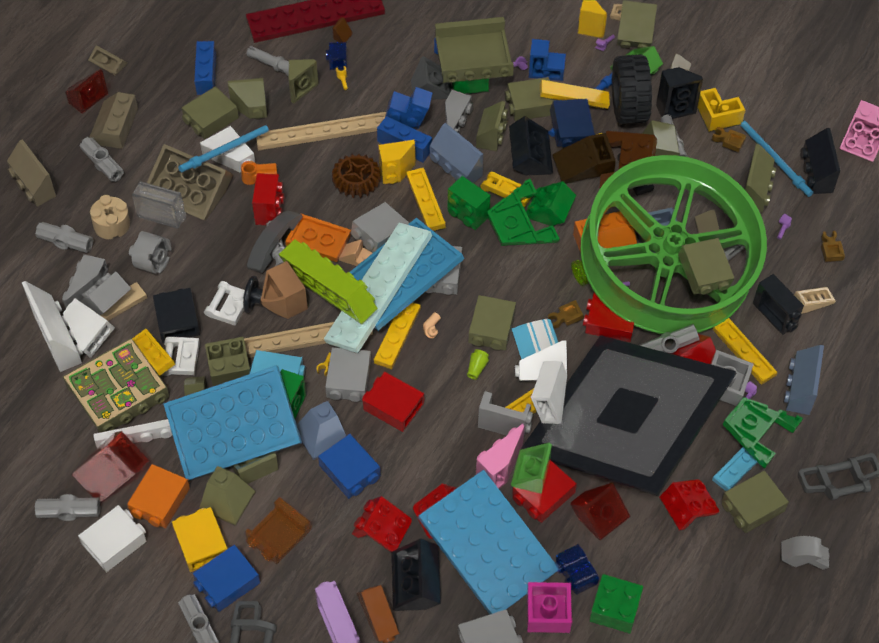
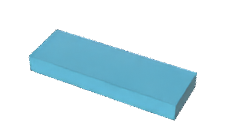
[712,447,758,491]

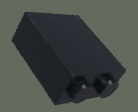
[153,288,200,343]

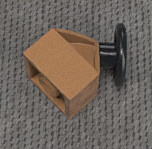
[243,261,308,319]

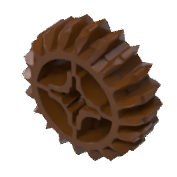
[332,153,381,198]

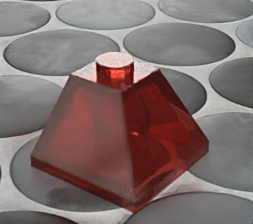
[65,69,108,114]
[570,483,631,540]

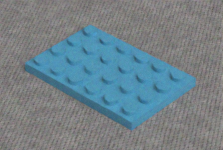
[350,218,464,330]
[164,365,302,481]
[418,470,559,614]

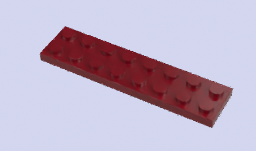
[246,0,385,43]

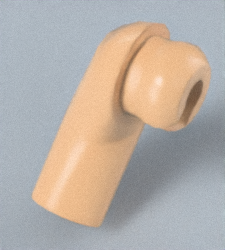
[423,312,441,338]

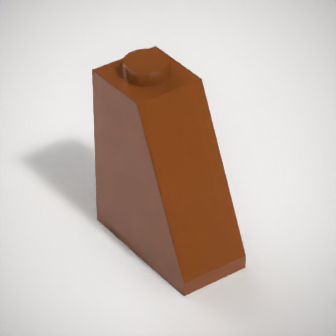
[356,585,399,643]

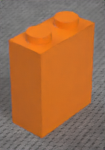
[127,464,190,528]

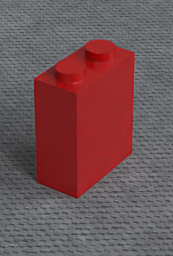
[583,292,634,342]
[362,372,424,432]
[512,460,577,523]

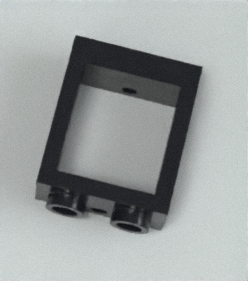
[753,274,804,335]

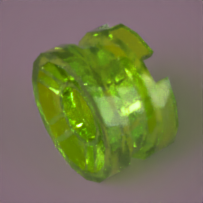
[571,259,588,286]

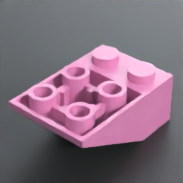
[839,100,879,162]
[476,424,524,489]

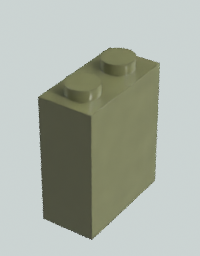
[617,0,657,48]
[505,77,555,121]
[182,86,239,139]
[678,238,734,295]
[468,295,516,350]
[722,470,789,534]

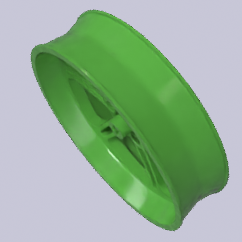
[580,155,767,334]

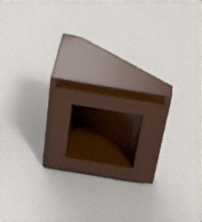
[333,17,352,44]

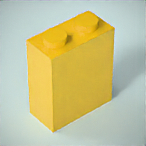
[172,507,227,572]

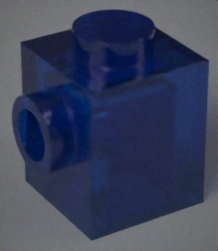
[326,42,347,70]

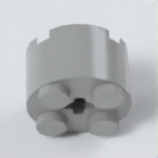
[129,231,171,274]

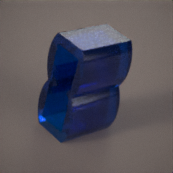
[554,544,599,595]

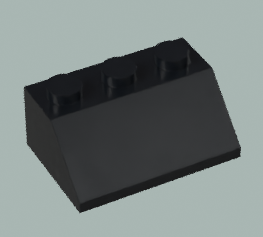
[656,67,703,119]
[509,116,553,176]
[800,128,841,194]
[391,538,441,611]

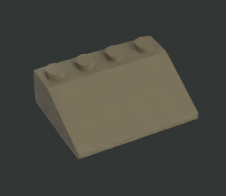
[142,144,234,221]

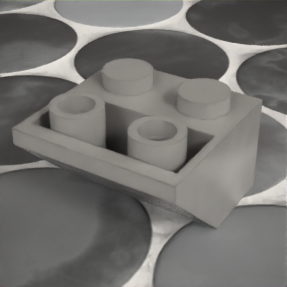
[80,272,131,315]

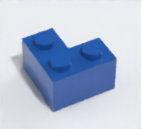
[529,39,566,81]
[385,87,432,129]

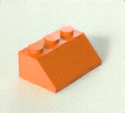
[573,211,637,253]

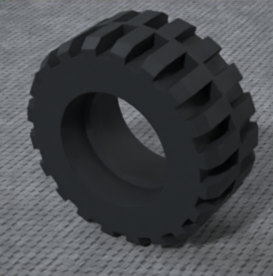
[612,54,652,124]

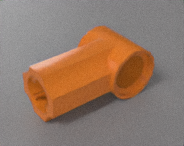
[241,161,277,185]

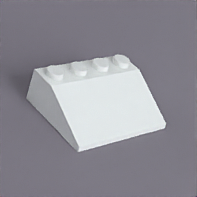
[22,281,83,372]

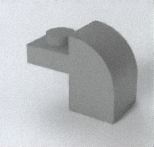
[781,536,829,570]

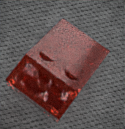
[71,431,149,503]

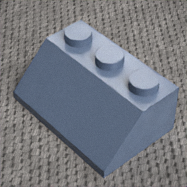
[430,123,483,183]
[784,345,824,415]

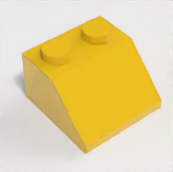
[378,140,415,184]

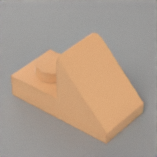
[339,240,372,266]

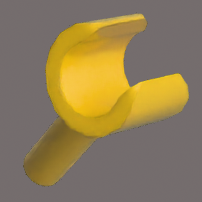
[336,66,348,90]
[317,352,331,376]

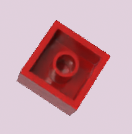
[252,173,284,225]

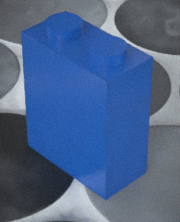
[318,434,380,499]
[193,544,260,612]

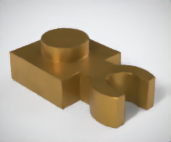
[712,127,746,152]
[821,231,845,262]
[548,300,584,329]

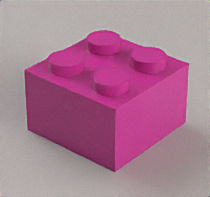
[527,582,572,633]

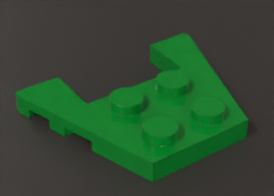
[487,179,560,246]
[723,397,803,469]

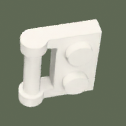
[204,281,245,326]
[162,337,200,376]

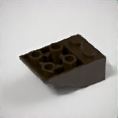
[552,133,616,183]

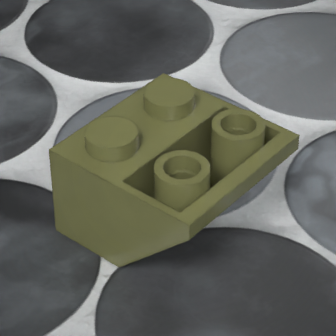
[476,101,508,151]
[205,337,250,387]

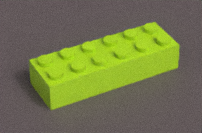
[278,239,378,324]

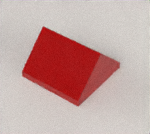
[670,334,716,364]

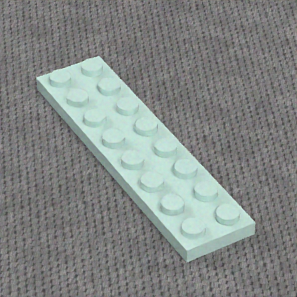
[324,223,432,353]

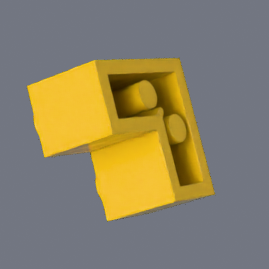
[697,88,745,131]

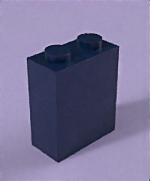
[550,99,595,147]

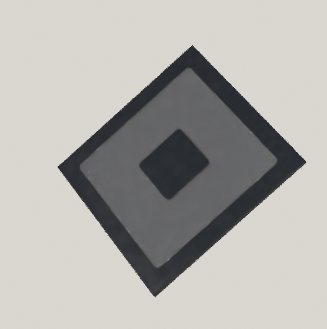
[521,335,736,496]

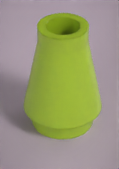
[467,349,489,380]

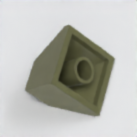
[228,78,267,119]
[199,466,255,526]

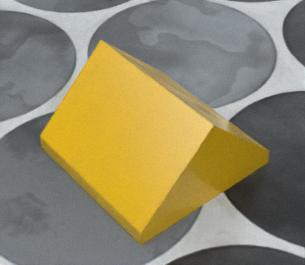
[578,0,607,38]

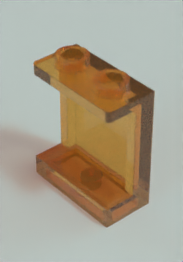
[245,497,311,565]

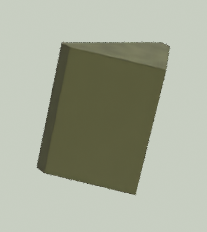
[289,59,318,104]
[642,120,680,156]
[231,452,279,484]

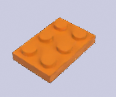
[285,213,351,262]

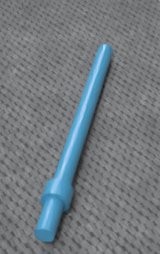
[740,121,813,197]
[178,125,269,172]

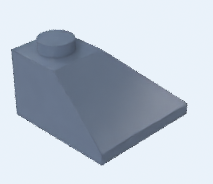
[297,401,346,460]

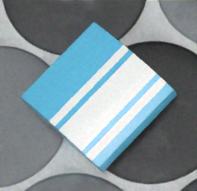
[512,319,558,359]

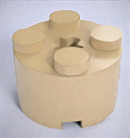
[90,195,130,239]

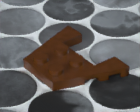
[599,131,657,188]

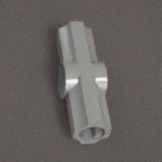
[80,137,124,182]
[35,222,94,253]
[640,324,699,353]
[35,494,100,521]
[178,594,219,643]

